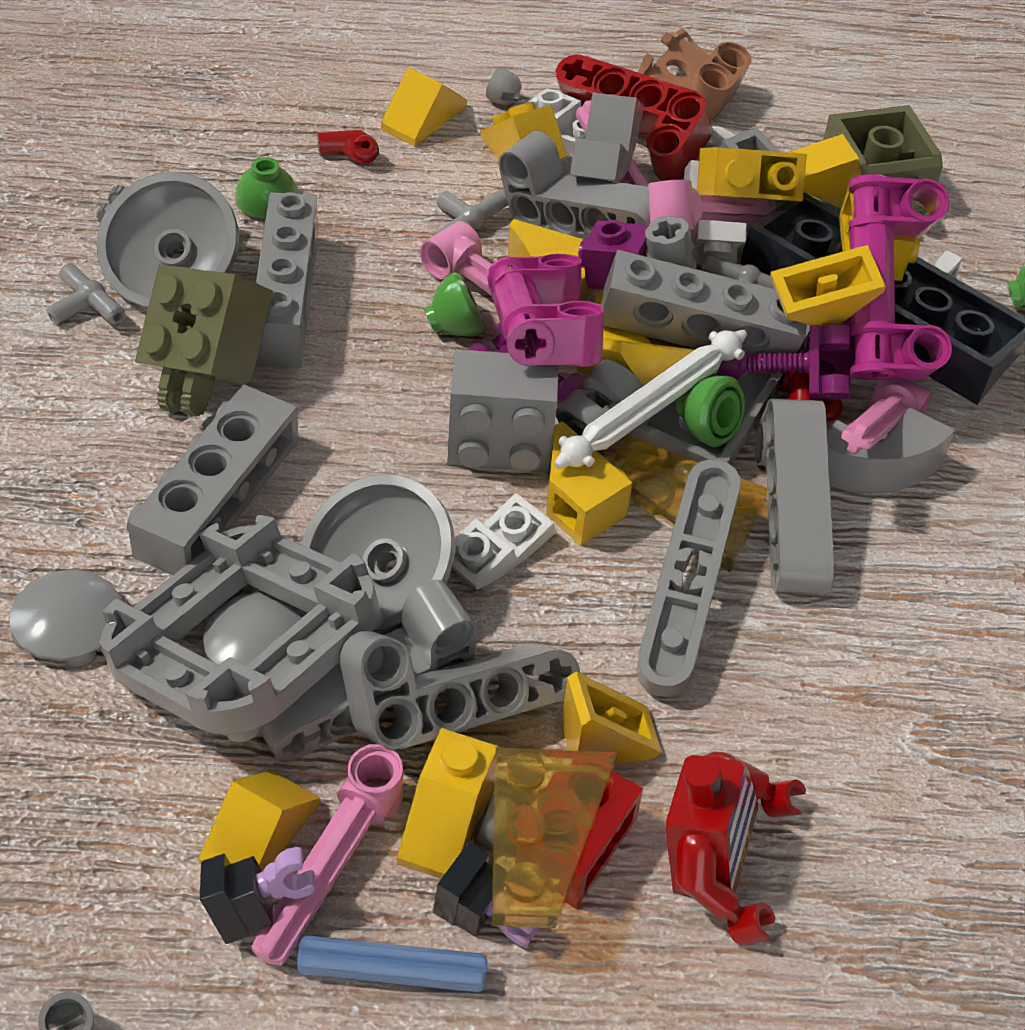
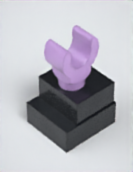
[433,842,544,947]
[199,847,315,944]

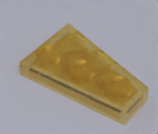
[611,435,768,573]
[491,747,618,928]

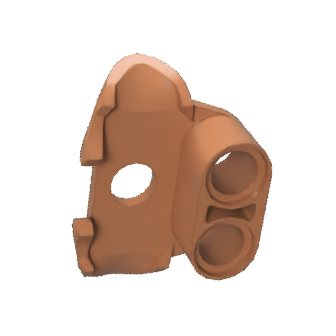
[638,28,752,120]

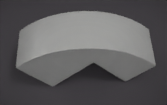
[570,93,644,182]
[827,407,955,493]

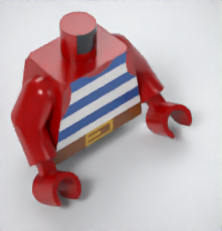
[665,752,806,945]

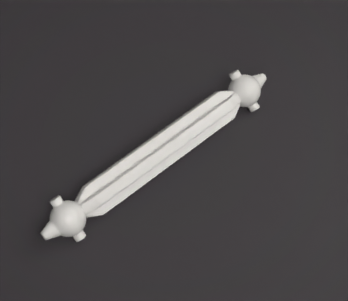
[554,330,747,469]

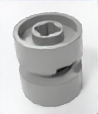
[556,359,644,456]

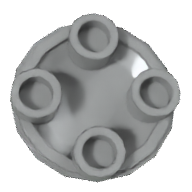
[9,569,121,667]
[203,591,307,665]

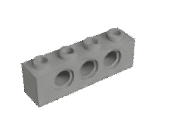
[256,192,318,368]
[601,250,807,356]
[127,384,299,575]

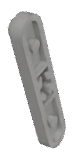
[637,459,741,697]

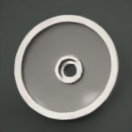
[97,172,239,309]
[301,474,455,634]

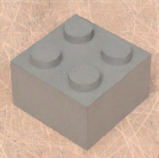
[447,349,559,473]

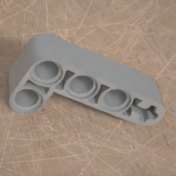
[498,131,650,239]
[755,399,834,594]
[260,580,477,762]
[340,631,580,750]

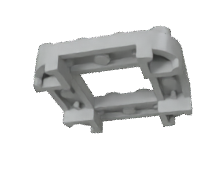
[98,515,383,742]

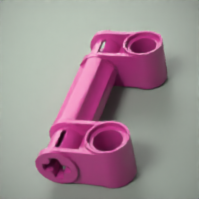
[848,174,952,381]
[487,254,604,367]

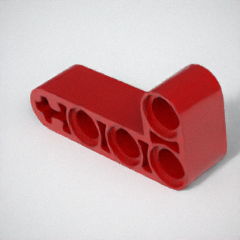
[555,54,712,181]

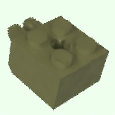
[823,105,943,215]
[135,264,273,417]

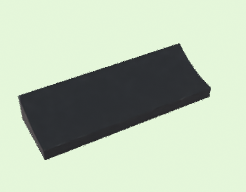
[740,192,1025,406]

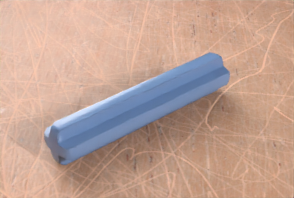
[297,935,488,992]

